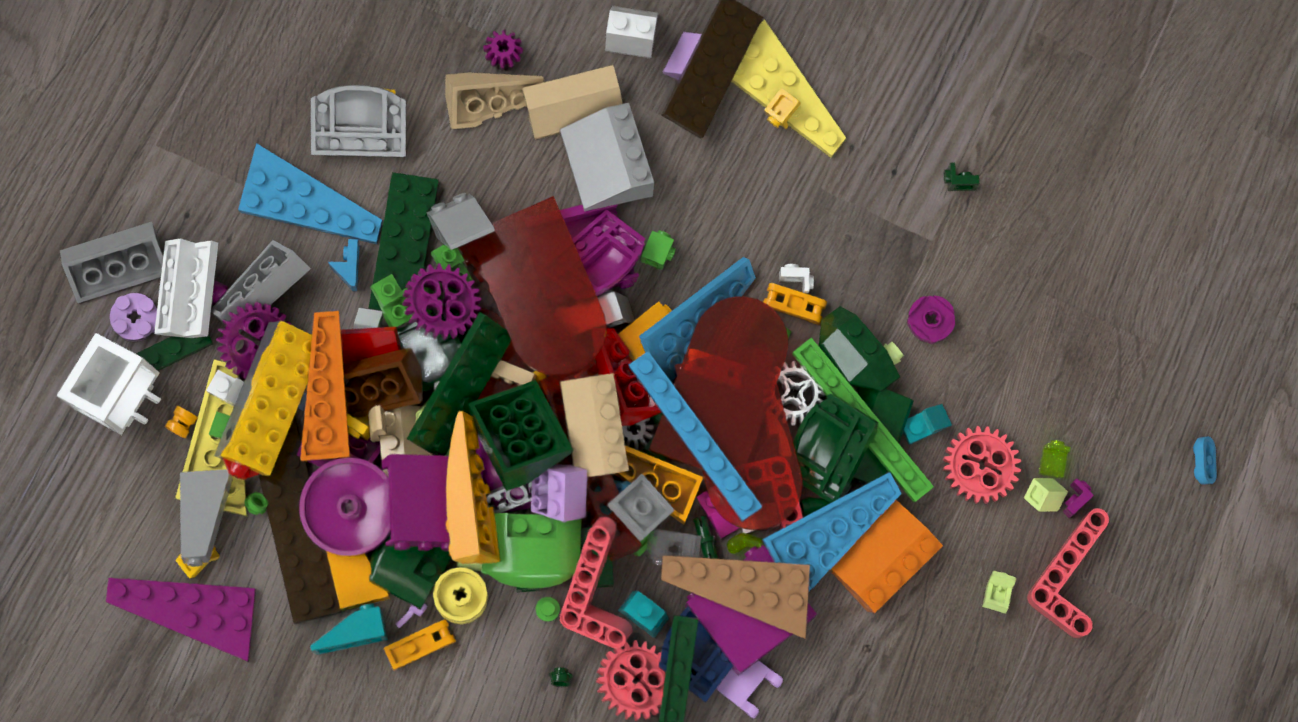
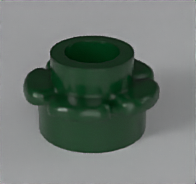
[549,667,573,687]

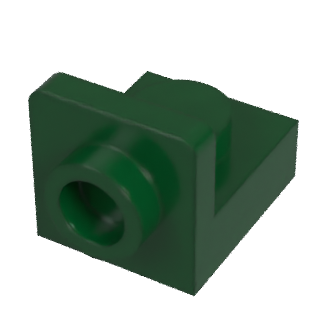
[944,162,980,191]

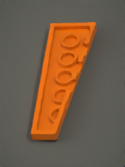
[301,311,350,461]

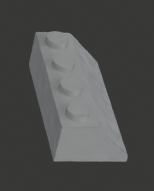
[60,222,164,303]

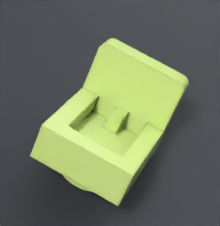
[982,571,1016,614]

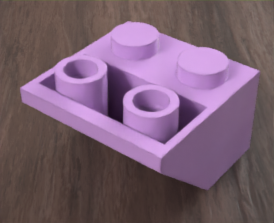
[531,464,587,522]

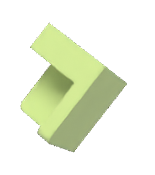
[1024,478,1068,512]

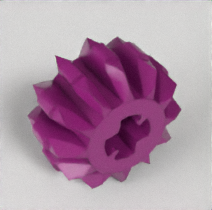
[483,29,523,70]

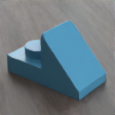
[328,239,360,291]

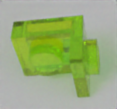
[1039,440,1071,479]

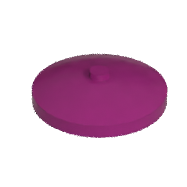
[299,458,391,556]

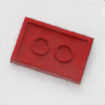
[341,327,402,364]

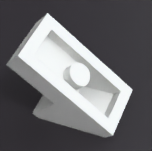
[206,370,244,406]

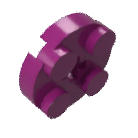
[907,295,955,344]

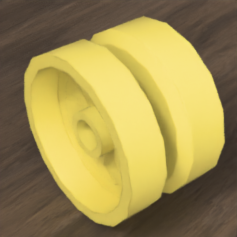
[433,567,488,625]

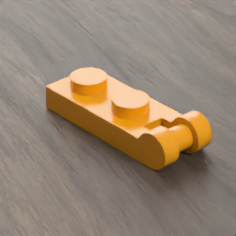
[384,619,456,671]

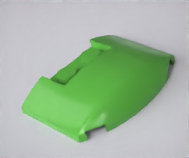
[482,513,581,589]

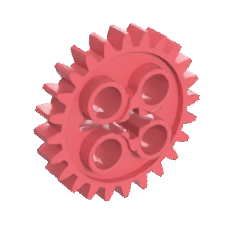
[943,426,1021,504]
[596,640,666,721]

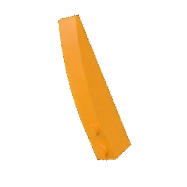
[446,411,500,564]

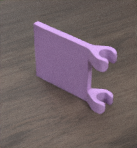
[716,661,783,718]

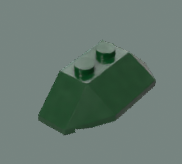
[819,306,900,392]

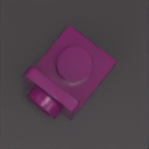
[1063,479,1094,518]

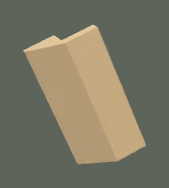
[522,65,623,140]

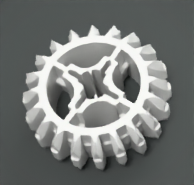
[762,361,825,426]

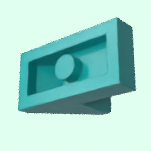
[903,404,952,445]

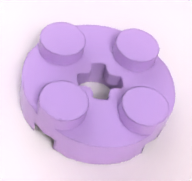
[110,293,157,342]

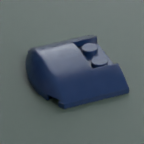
[659,607,733,703]

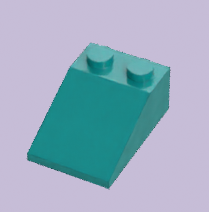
[310,604,388,655]

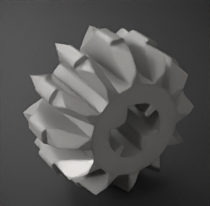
[622,418,654,450]

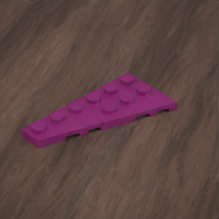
[106,578,256,662]

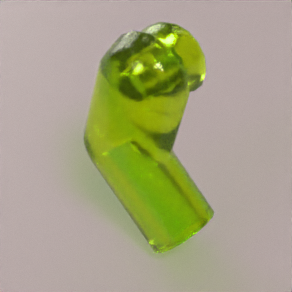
[727,532,762,554]

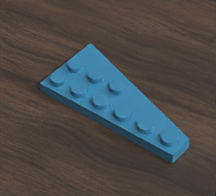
[238,143,383,244]
[639,257,756,382]
[762,472,902,592]

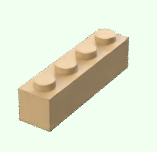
[491,360,536,386]

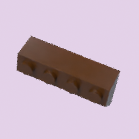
[343,347,422,418]

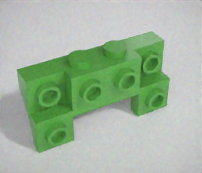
[370,245,473,328]

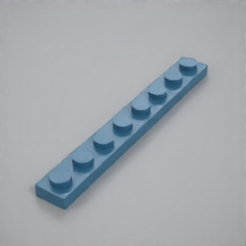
[629,351,762,522]

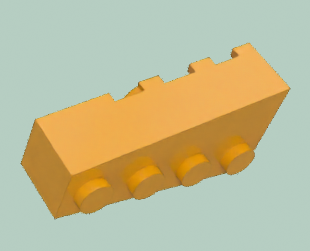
[613,446,703,525]

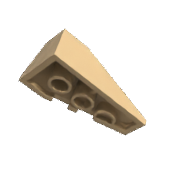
[445,73,544,129]

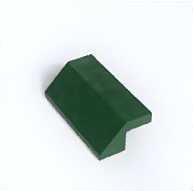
[853,387,914,485]

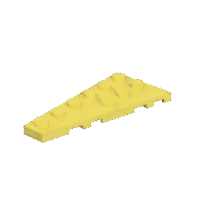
[731,19,846,158]
[175,360,247,516]

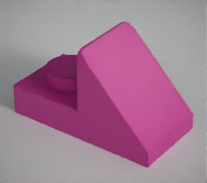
[696,486,742,539]

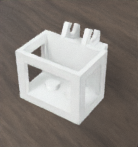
[57,333,161,435]

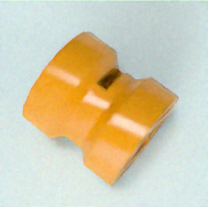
[164,406,198,439]

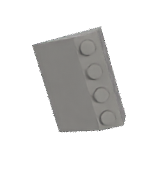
[560,103,654,211]

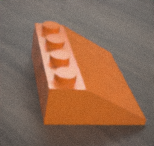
[830,500,943,613]

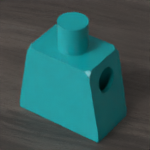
[618,591,669,638]

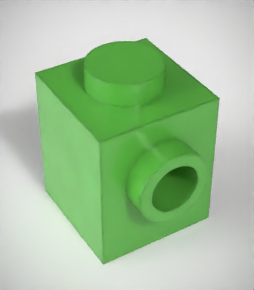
[641,231,676,270]

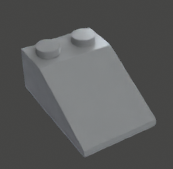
[426,193,495,250]

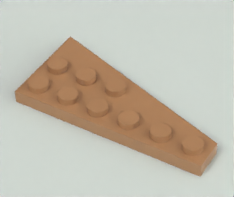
[661,555,810,639]

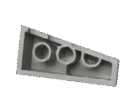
[211,240,311,333]

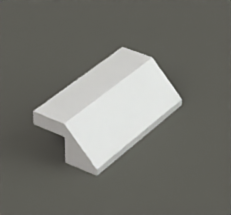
[154,239,218,338]

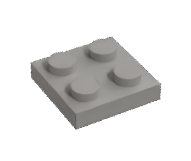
[608,474,674,541]

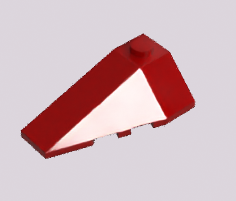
[592,328,662,426]

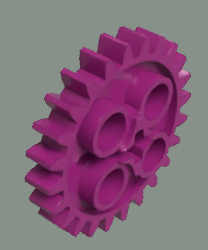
[402,263,481,340]
[216,302,291,379]

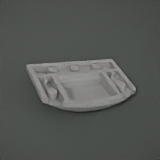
[311,85,406,157]

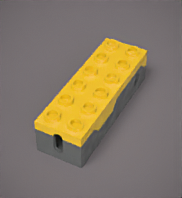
[214,321,312,480]

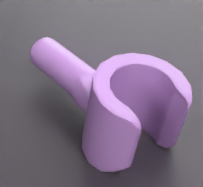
[396,604,427,628]

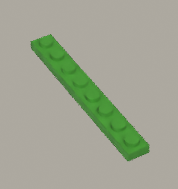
[792,338,934,503]

